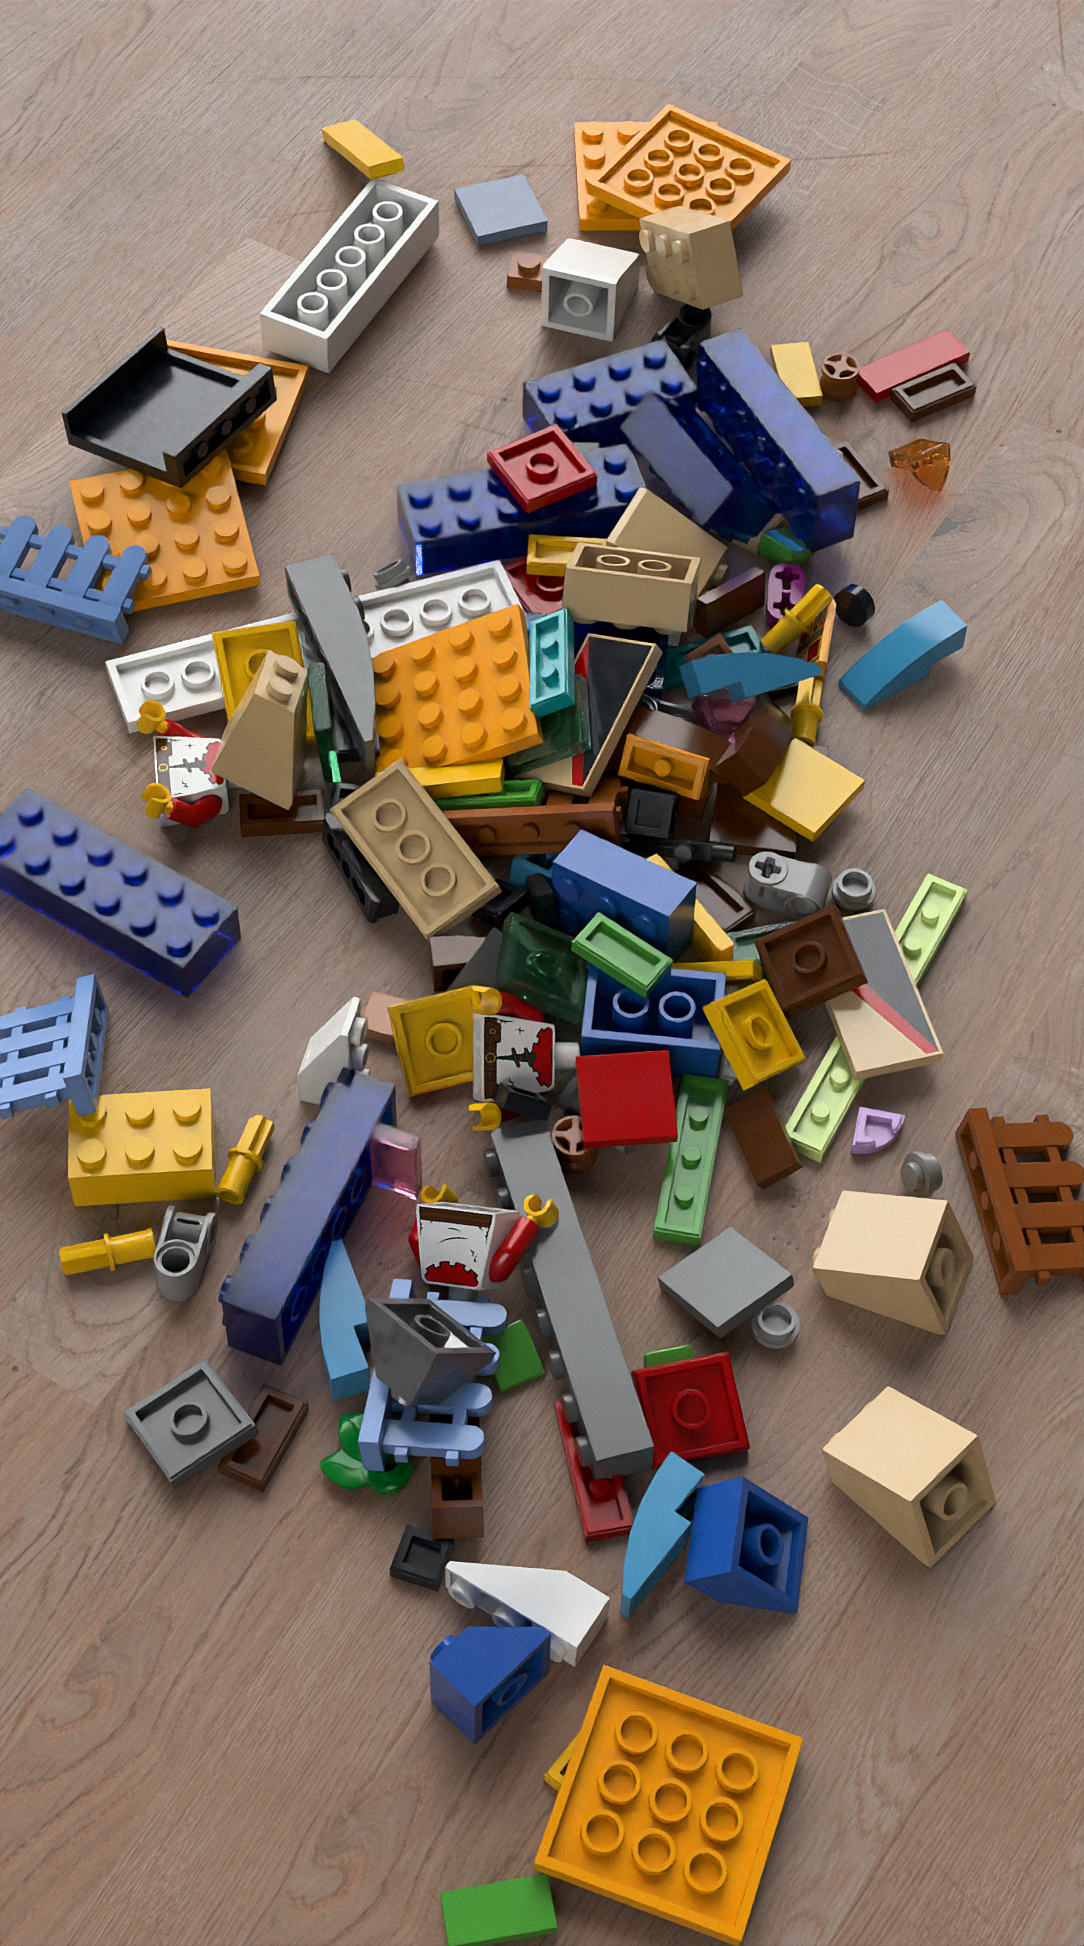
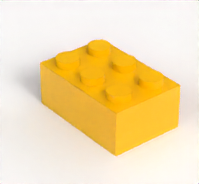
[68,1088,216,1207]

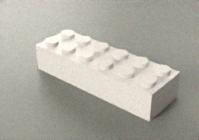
[260,179,439,373]

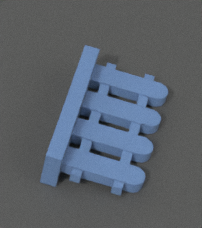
[0,515,152,645]
[0,974,109,1120]
[358,1279,508,1472]

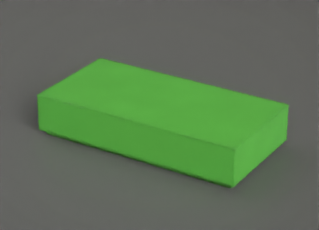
[571,912,673,999]
[440,1874,558,1946]

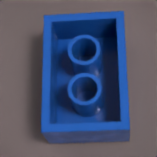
[552,829,697,963]
[580,963,726,1078]

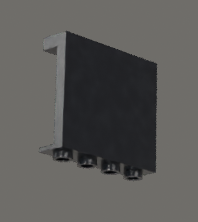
[61,327,277,488]

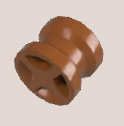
[819,352,860,402]
[551,1115,597,1174]

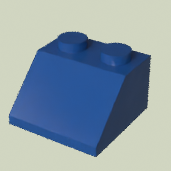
[684,1477,808,1613]
[429,1627,551,1744]

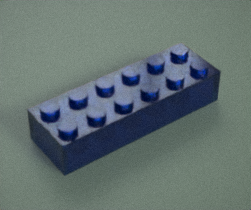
[693,328,861,553]
[396,443,646,576]
[0,788,241,998]
[218,1067,398,1366]

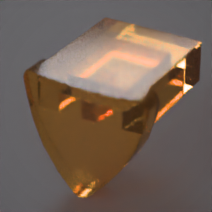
[888,438,950,492]

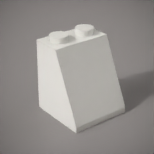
[541,238,640,342]

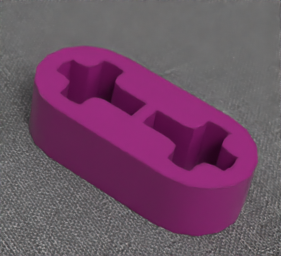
[765,562,806,629]

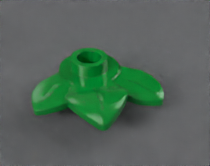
[319,1413,413,1495]

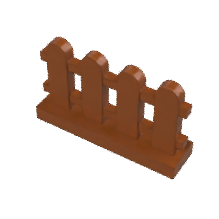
[443,777,630,856]
[955,1108,1084,1295]

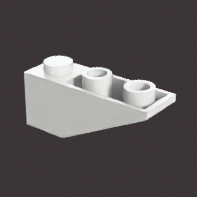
[297,997,371,1112]
[445,1561,610,1667]

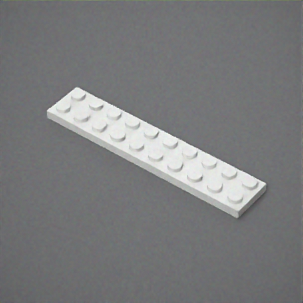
[105,560,527,733]

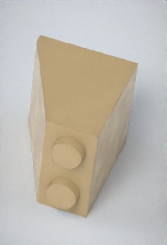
[606,487,730,629]
[210,650,308,810]
[812,1190,974,1335]
[822,1386,996,1568]

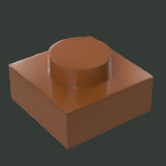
[507,251,551,292]

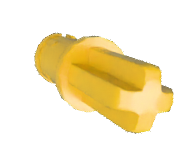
[760,584,833,655]
[789,677,824,746]
[215,1115,275,1205]
[59,1228,156,1275]

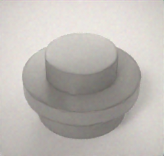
[373,559,413,591]
[832,868,876,910]
[900,1151,943,1198]
[751,1301,800,1349]

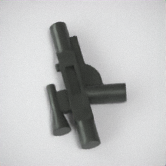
[620,834,737,863]

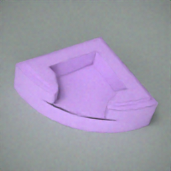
[851,1106,905,1154]

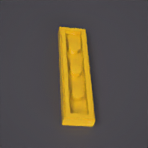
[322,119,405,180]

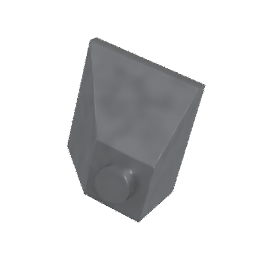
[365,1298,496,1407]

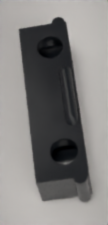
[321,813,399,923]

